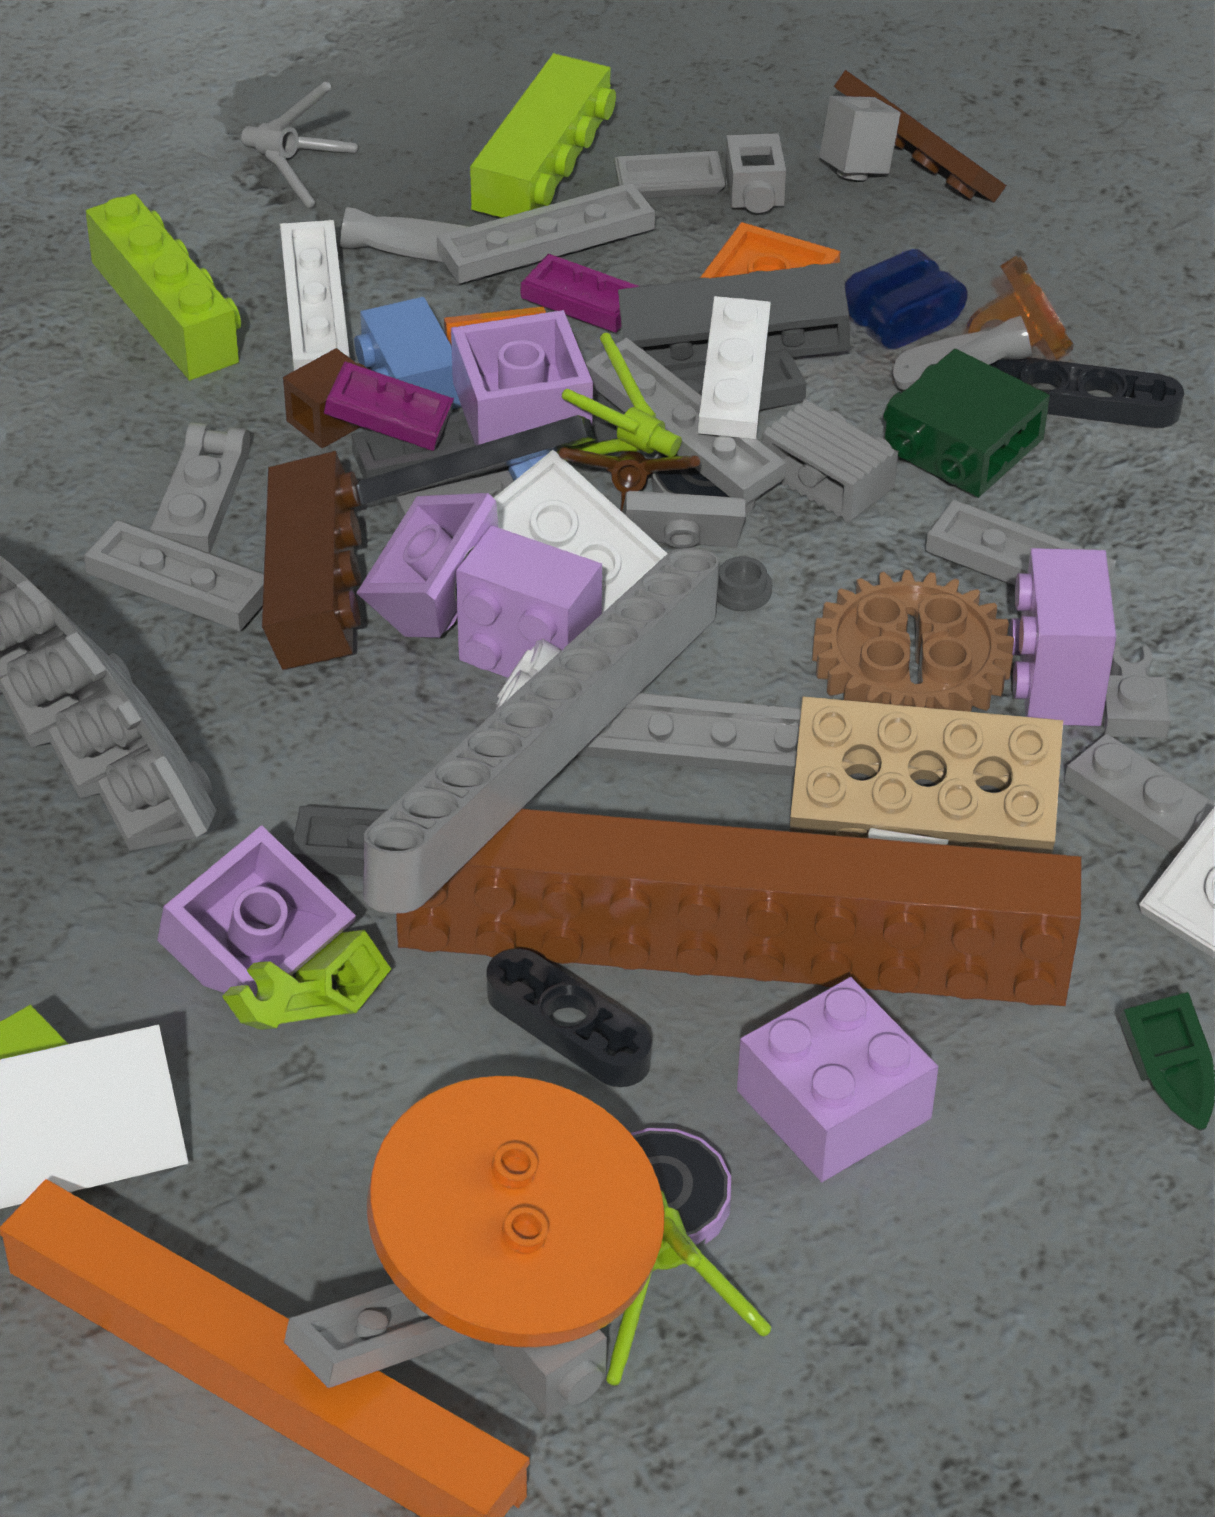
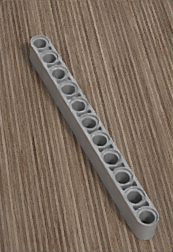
[363,548,719,914]

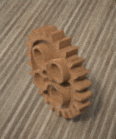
[812,570,1014,712]

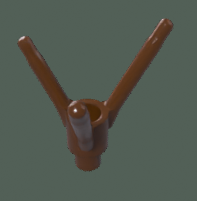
[559,447,701,512]

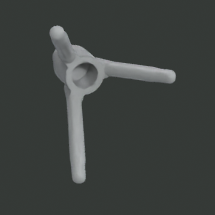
[242,81,358,208]

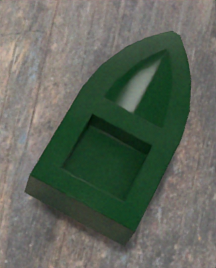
[1119,992,1215,1131]

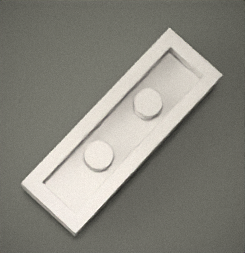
[698,296,771,439]

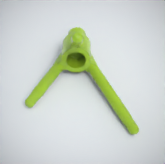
[556,332,682,461]
[606,1191,771,1386]

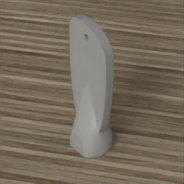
[340,207,468,262]
[893,316,1032,390]

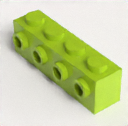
[470,53,616,218]
[85,193,241,381]

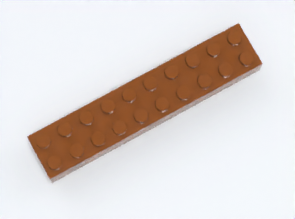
[396,809,1082,1006]

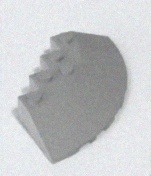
[0,556,217,851]

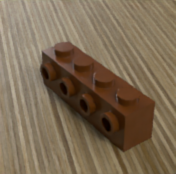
[262,451,361,670]

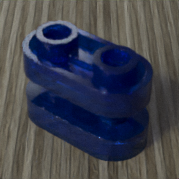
[844,249,968,349]

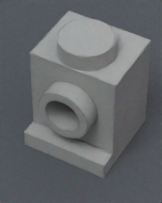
[725,133,786,213]

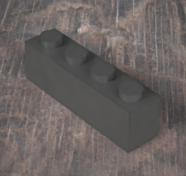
[618,262,851,372]

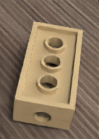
[790,696,1063,854]

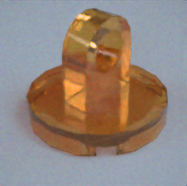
[966,256,1074,360]

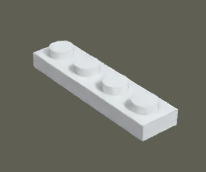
[280,220,350,371]

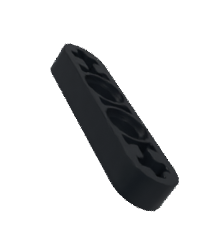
[989,357,1184,428]

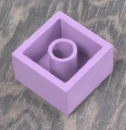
[451,310,593,445]
[456,525,602,678]
[1009,548,1116,726]
[737,977,939,1183]

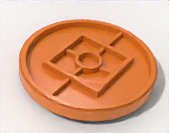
[367,1076,664,1347]

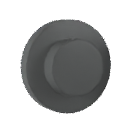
[717,556,773,611]

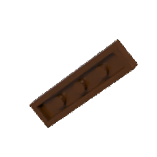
[833,70,1007,203]

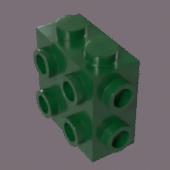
[883,348,1050,498]

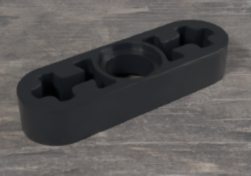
[486,949,652,1087]

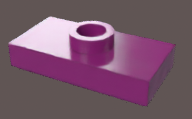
[521,254,639,333]
[324,361,454,451]

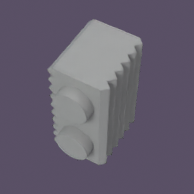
[763,399,898,523]

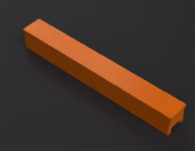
[0,1179,530,1517]

